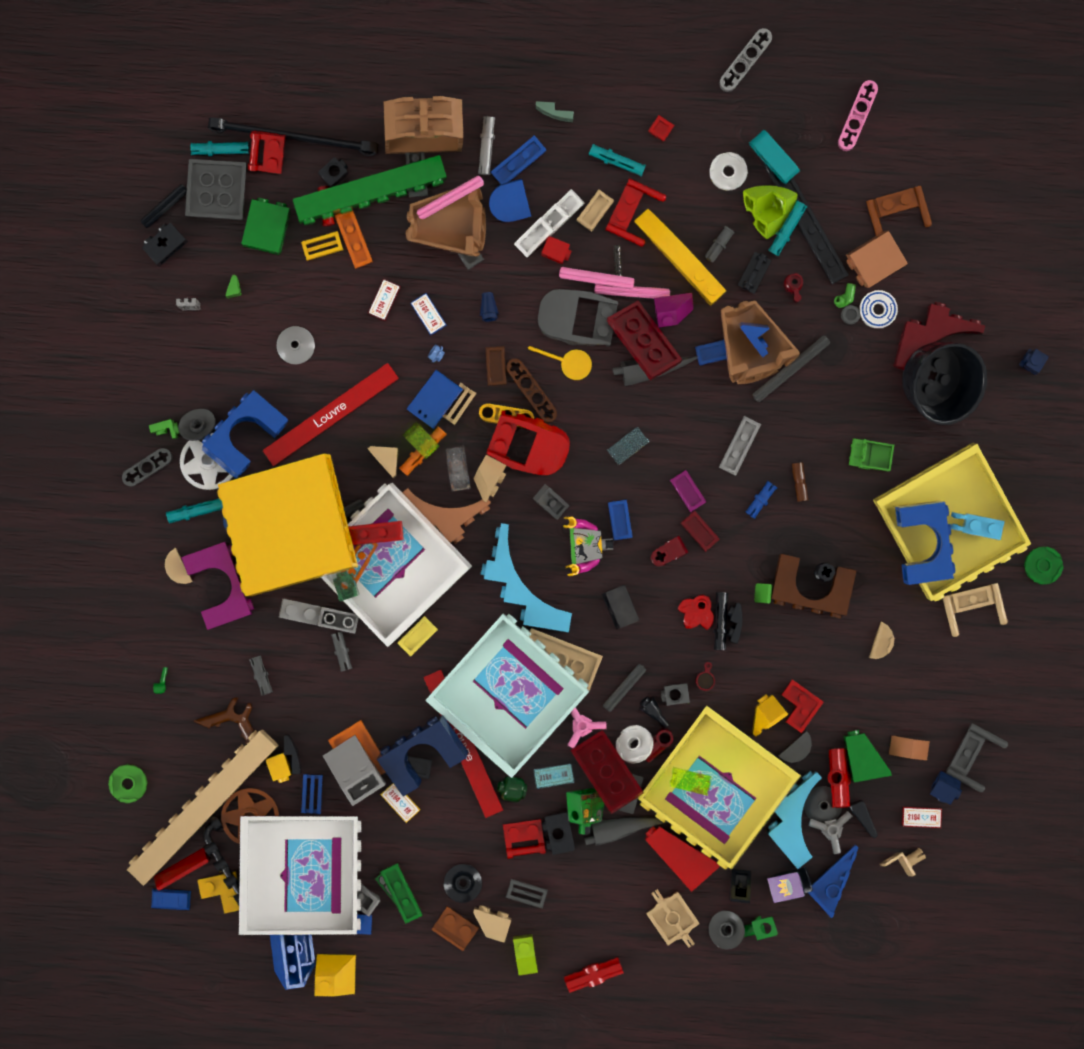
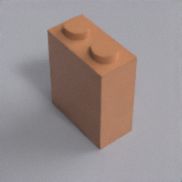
[846,231,908,288]

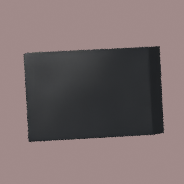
[729,869,751,904]

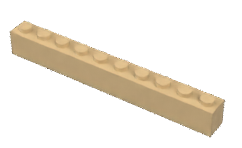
[127,729,279,886]

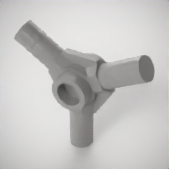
[808,811,853,854]

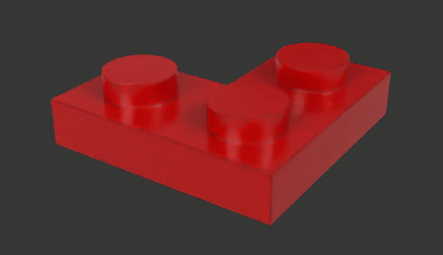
[781,680,824,733]

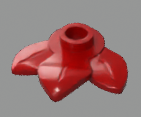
[678,595,714,630]

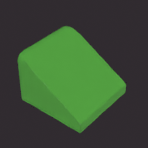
[225,275,242,298]
[754,583,772,604]

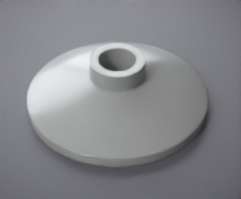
[277,326,315,364]

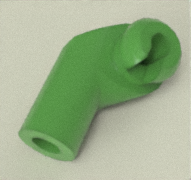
[834,283,856,308]

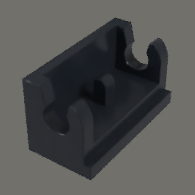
[602,585,639,630]

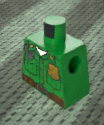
[567,788,604,835]

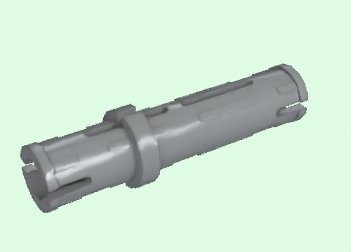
[478,116,495,175]

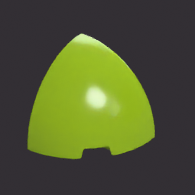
[743,186,797,239]

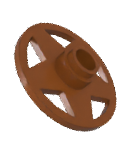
[221,788,279,844]

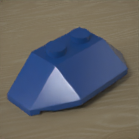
[270,934,316,990]

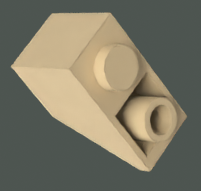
[474,455,506,502]
[473,905,511,943]

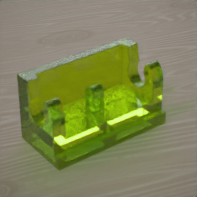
[670,767,713,796]

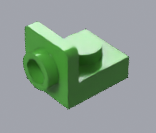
[149,419,179,439]

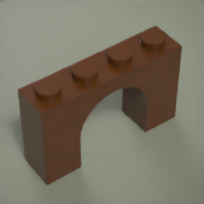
[771,554,856,619]

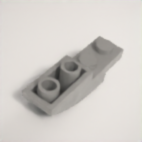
[279,599,359,634]

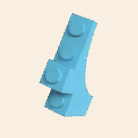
[767,771,822,869]

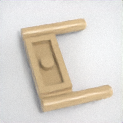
[943,583,1008,637]

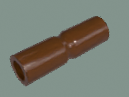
[792,462,809,502]

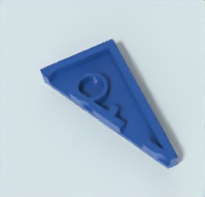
[808,845,858,918]

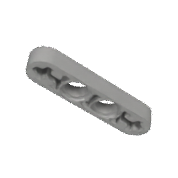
[719,28,772,92]

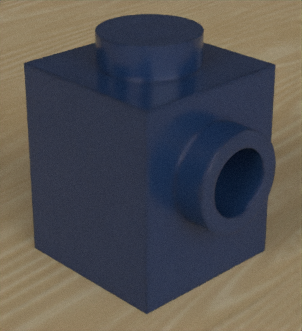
[930,771,962,805]

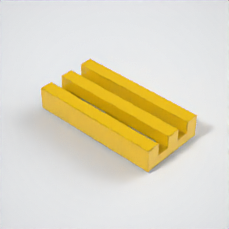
[301,231,343,261]

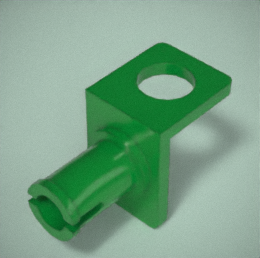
[744,916,778,940]

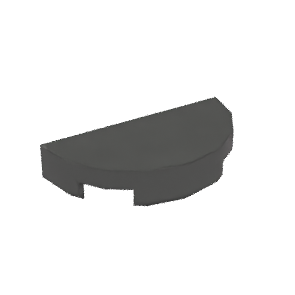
[778,731,812,763]

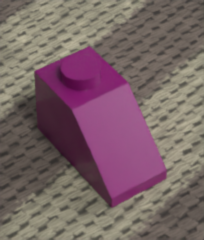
[654,293,693,328]

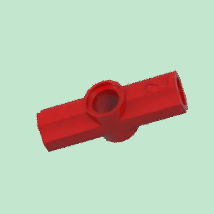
[828,748,851,808]
[564,957,624,993]

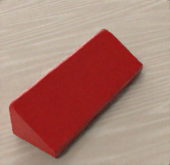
[154,848,211,891]

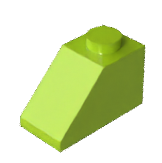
[513,934,538,975]

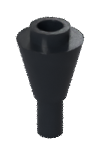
[639,696,669,728]

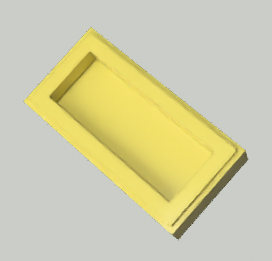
[398,616,438,657]

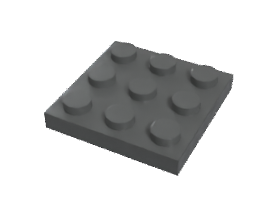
[185,159,247,220]

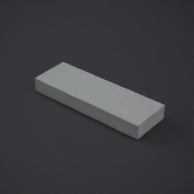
[718,416,761,476]

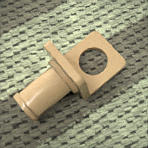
[880,848,926,876]

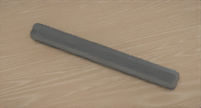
[753,336,830,402]

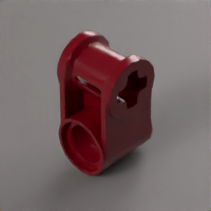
[651,536,689,566]

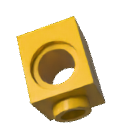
[265,753,292,783]

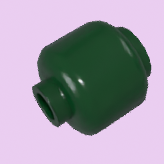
[497,776,527,802]

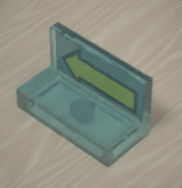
[607,427,649,466]

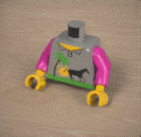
[563,517,613,576]

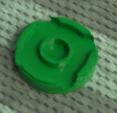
[1024,547,1063,584]

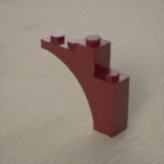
[894,302,985,370]

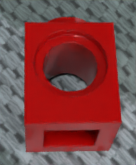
[541,236,572,265]

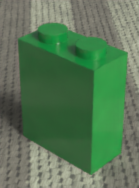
[241,198,291,255]

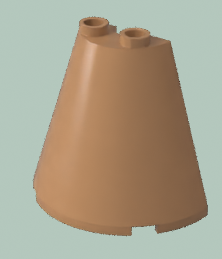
[406,187,486,257]
[721,300,800,384]

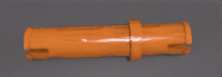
[399,426,447,476]

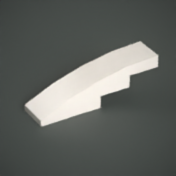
[514,189,585,257]

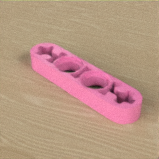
[838,80,878,151]

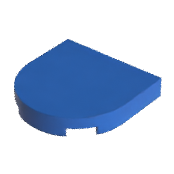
[489,179,531,222]

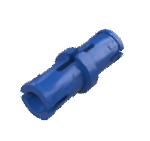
[745,481,777,519]

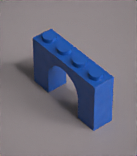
[202,390,288,479]
[895,501,955,585]

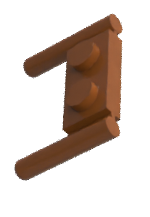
[866,186,932,236]

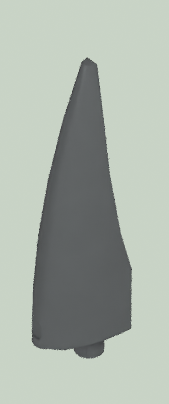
[612,356,698,386]
[584,817,669,846]

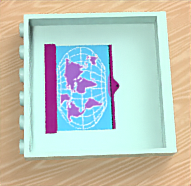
[425,613,589,778]

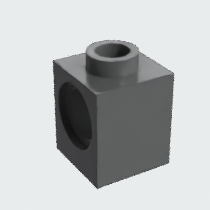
[661,683,690,706]

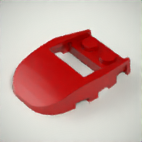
[487,410,570,475]

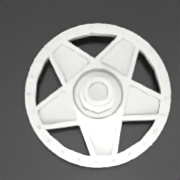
[180,433,233,490]

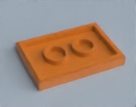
[328,720,386,775]

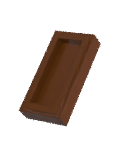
[485,346,507,386]

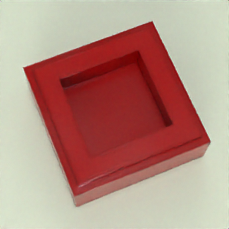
[648,115,675,142]

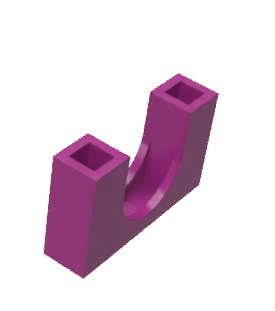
[181,542,254,630]

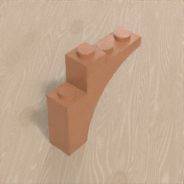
[402,488,491,544]

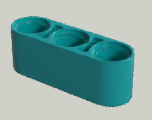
[749,130,800,184]

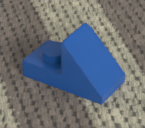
[738,322,770,358]

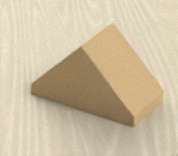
[368,446,398,478]

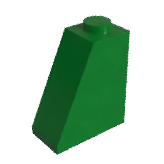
[843,730,892,783]

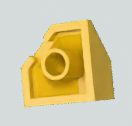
[752,694,788,737]

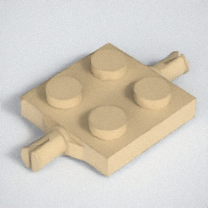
[646,889,700,948]

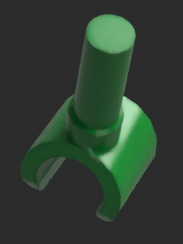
[153,667,168,694]

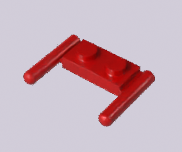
[605,178,666,247]

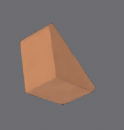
[889,735,930,760]

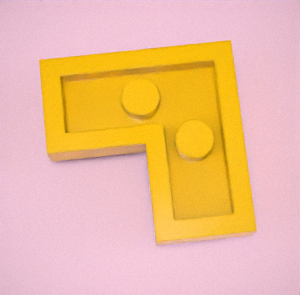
[197,871,239,914]

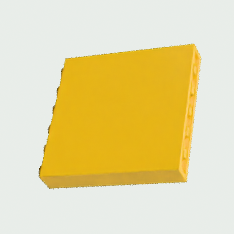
[217,454,358,596]

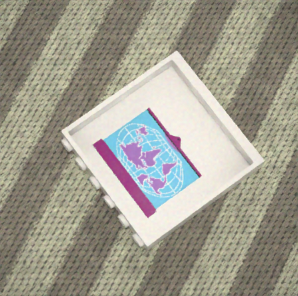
[321,483,472,647]
[239,816,361,935]

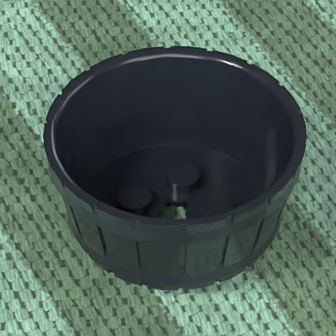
[902,342,987,425]

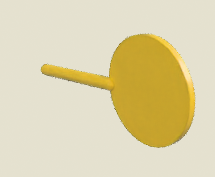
[528,346,592,380]

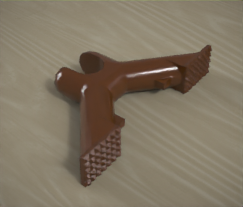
[194,697,254,745]

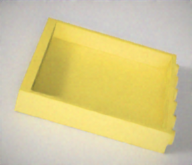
[873,443,1031,601]

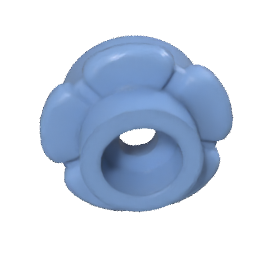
[428,344,445,363]

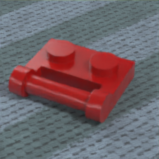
[247,131,286,174]
[503,819,546,859]

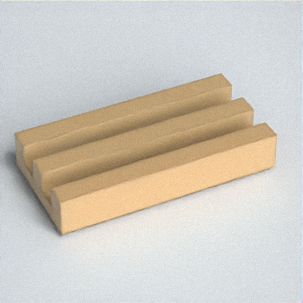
[443,383,476,425]

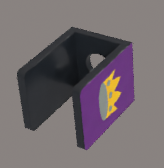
[767,867,813,903]

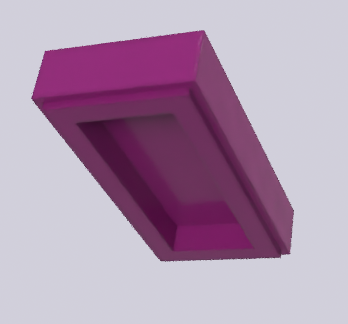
[670,470,706,512]

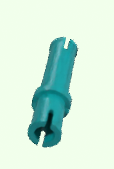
[190,141,249,156]
[589,144,646,176]
[768,200,808,256]
[166,498,223,524]

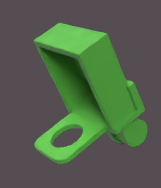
[849,439,894,472]

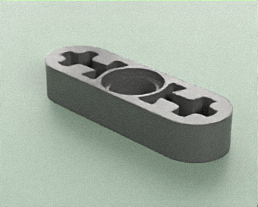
[122,448,173,487]

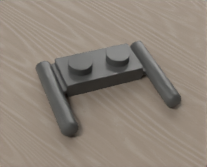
[945,723,1008,793]

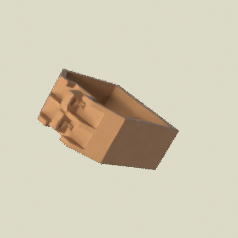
[384,96,463,154]

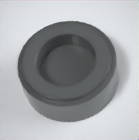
[841,305,861,325]

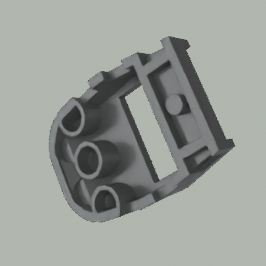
[538,289,618,347]

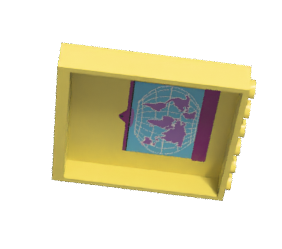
[638,706,801,870]

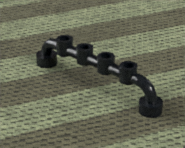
[203,815,240,905]

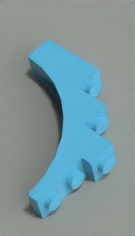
[481,523,572,632]

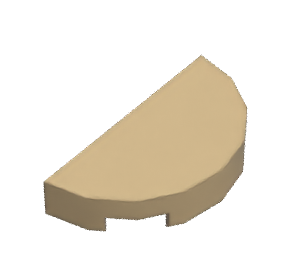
[165,548,193,584]
[869,622,895,659]

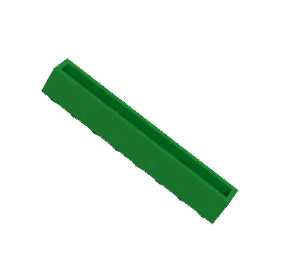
[293,155,447,225]

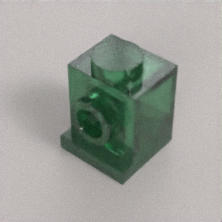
[333,571,360,602]

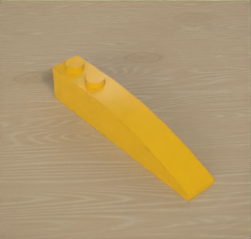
[634,209,726,306]

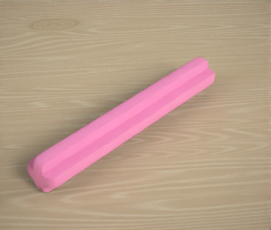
[417,176,484,219]
[559,267,635,289]
[594,284,670,299]

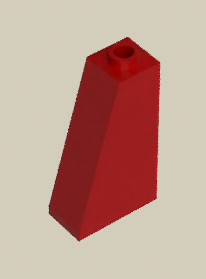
[645,826,720,892]

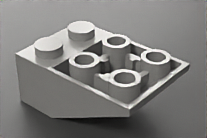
[323,735,386,806]

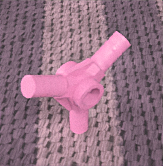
[567,707,606,748]

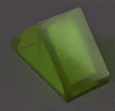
[402,422,439,459]

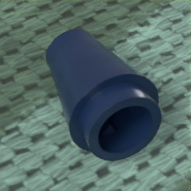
[480,292,499,322]

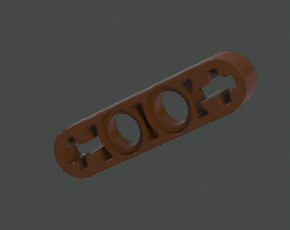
[507,359,557,423]

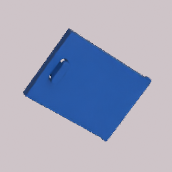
[407,370,463,429]

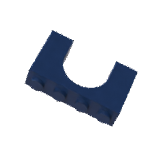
[377,715,469,797]

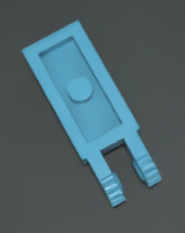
[950,512,1005,540]

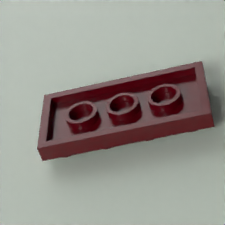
[607,300,682,381]
[570,730,644,814]

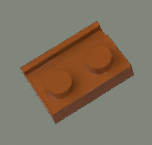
[431,906,479,951]

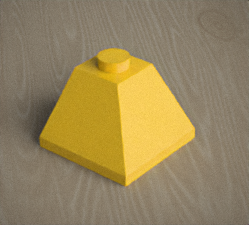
[315,954,356,996]

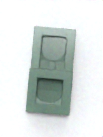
[536,101,574,122]

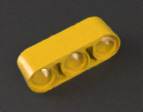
[479,404,534,428]

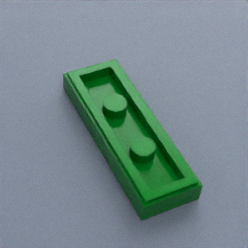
[380,863,423,924]

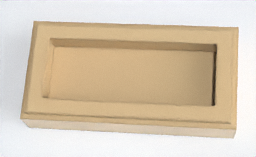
[576,190,614,232]

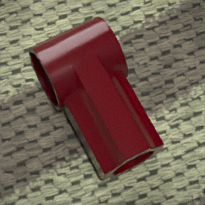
[646,728,673,763]

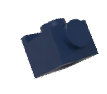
[1019,349,1049,375]

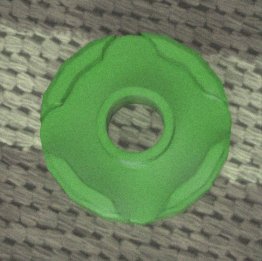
[108,764,148,803]

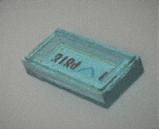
[533,763,574,789]

